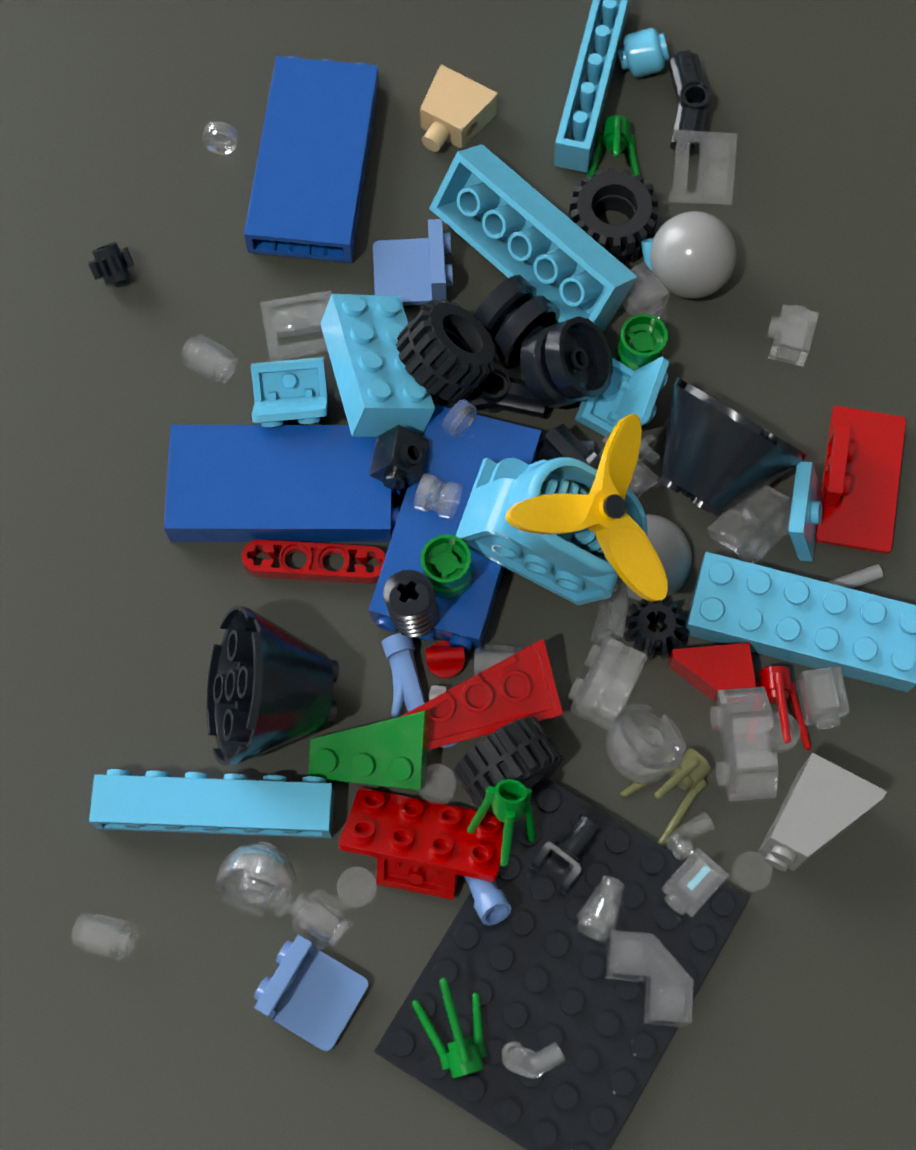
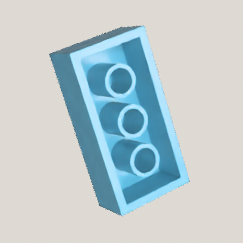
[320,294,435,437]

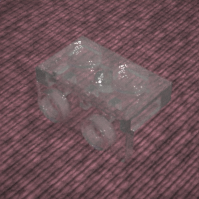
[707,486,792,564]

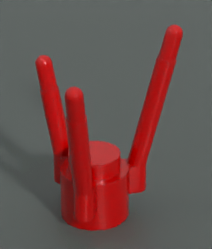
[747,666,811,750]

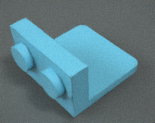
[250,357,328,427]
[575,357,669,439]

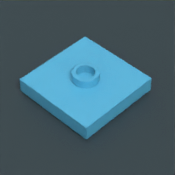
[788,462,822,562]

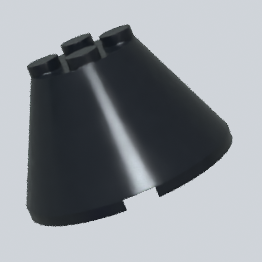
[659,377,807,517]
[206,606,339,765]

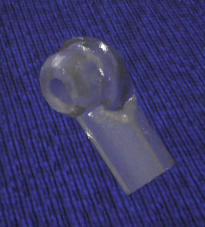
[666,812,715,860]
[501,1041,566,1079]

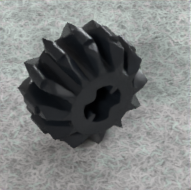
[622,599,688,660]

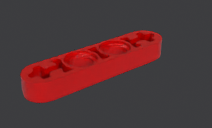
[241,539,386,584]

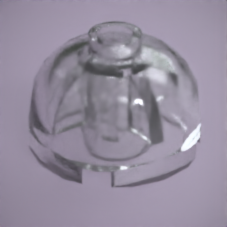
[605,704,686,784]
[213,842,297,917]

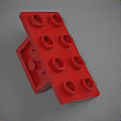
[815,406,906,554]
[339,787,504,900]

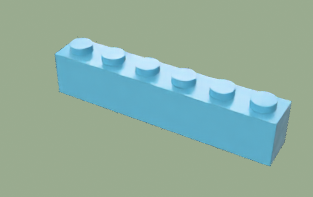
[553,0,631,173]
[89,769,335,838]

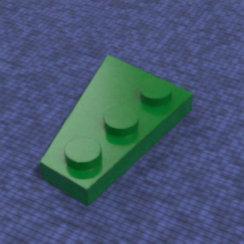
[308,709,429,790]

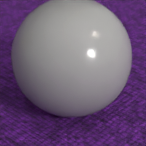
[650,211,737,299]
[615,514,692,601]

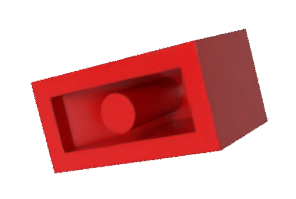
[668,642,756,705]

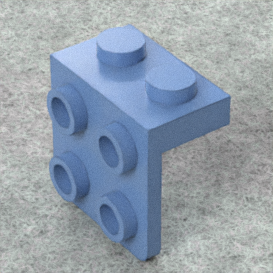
[373,219,453,306]
[254,935,369,1052]

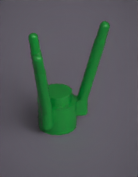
[587,115,641,178]
[467,779,536,867]
[412,978,487,1079]

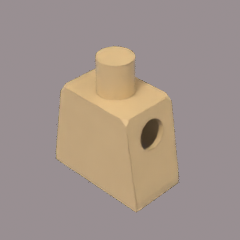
[420,65,498,152]

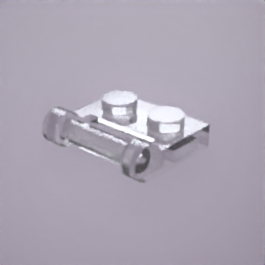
[669,130,737,205]
[260,290,331,362]

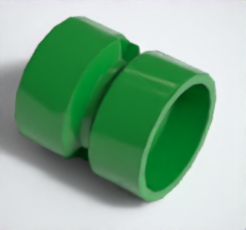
[617,314,668,371]
[421,534,474,599]

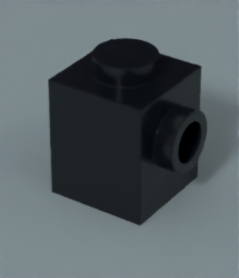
[369,425,429,491]

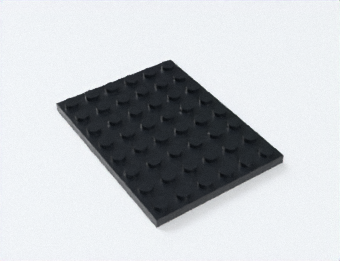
[374,779,749,1150]

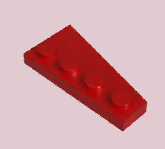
[401,639,563,750]

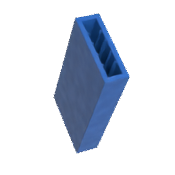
[244,56,380,263]
[368,404,542,651]
[164,425,400,542]

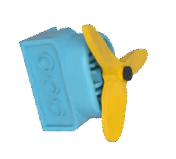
[456,413,668,605]

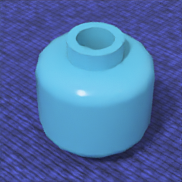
[618,28,670,78]

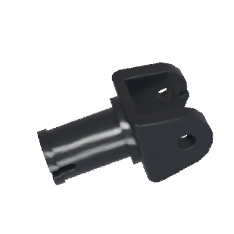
[529,814,601,894]

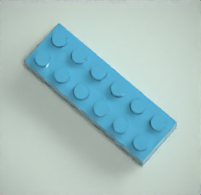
[429,144,638,332]
[685,552,916,693]

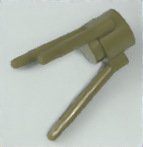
[620,749,711,847]

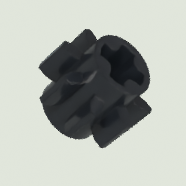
[88,242,134,285]

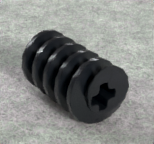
[383,570,439,638]

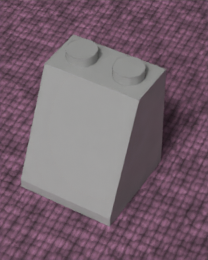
[758,753,887,871]

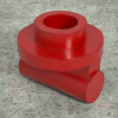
[425,641,465,679]

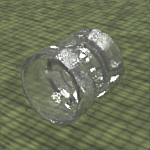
[414,473,463,520]

